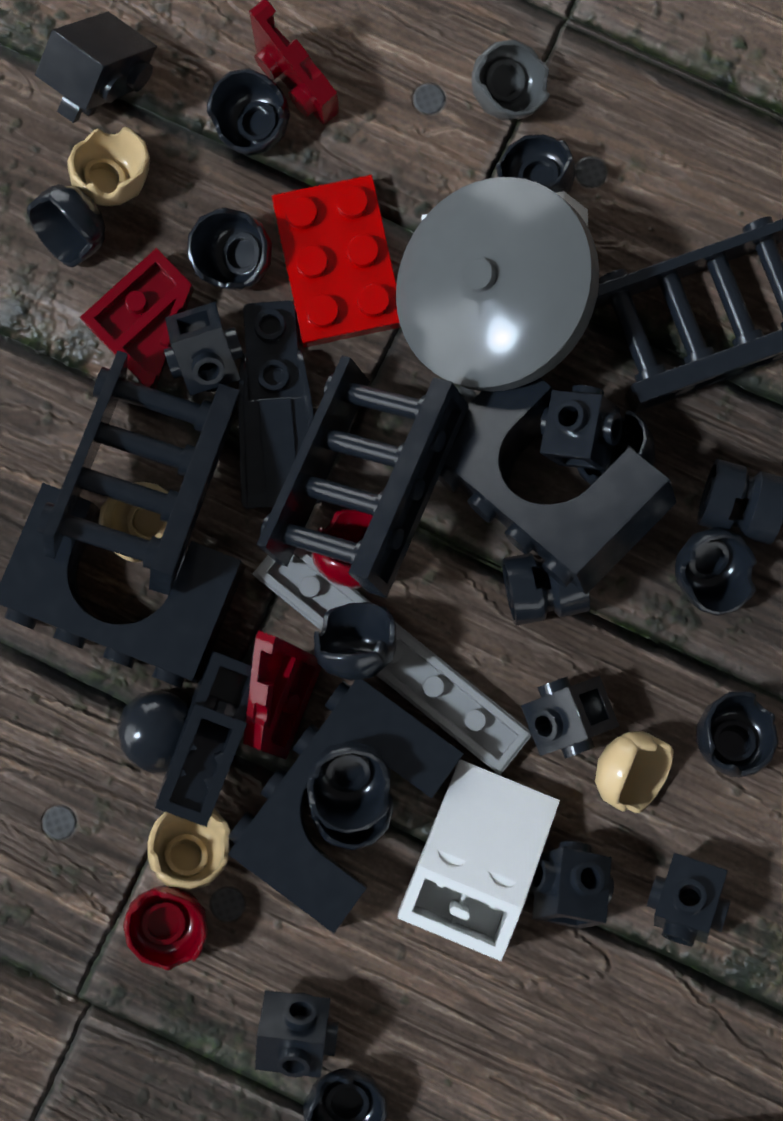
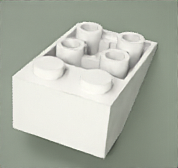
[397,759,560,961]

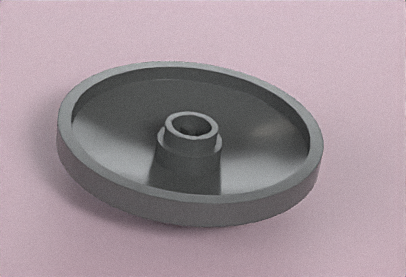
[396,177,599,392]

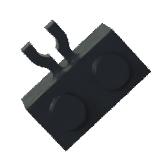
[35,11,157,123]

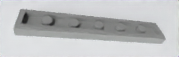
[252,547,531,775]

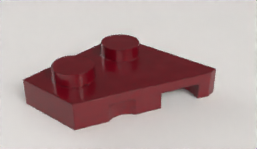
[249,0,339,125]
[79,248,194,389]
[243,631,322,759]

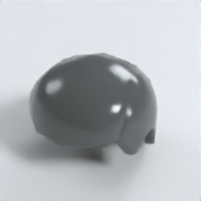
[472,40,550,121]

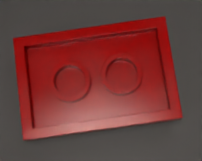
[271,175,401,348]

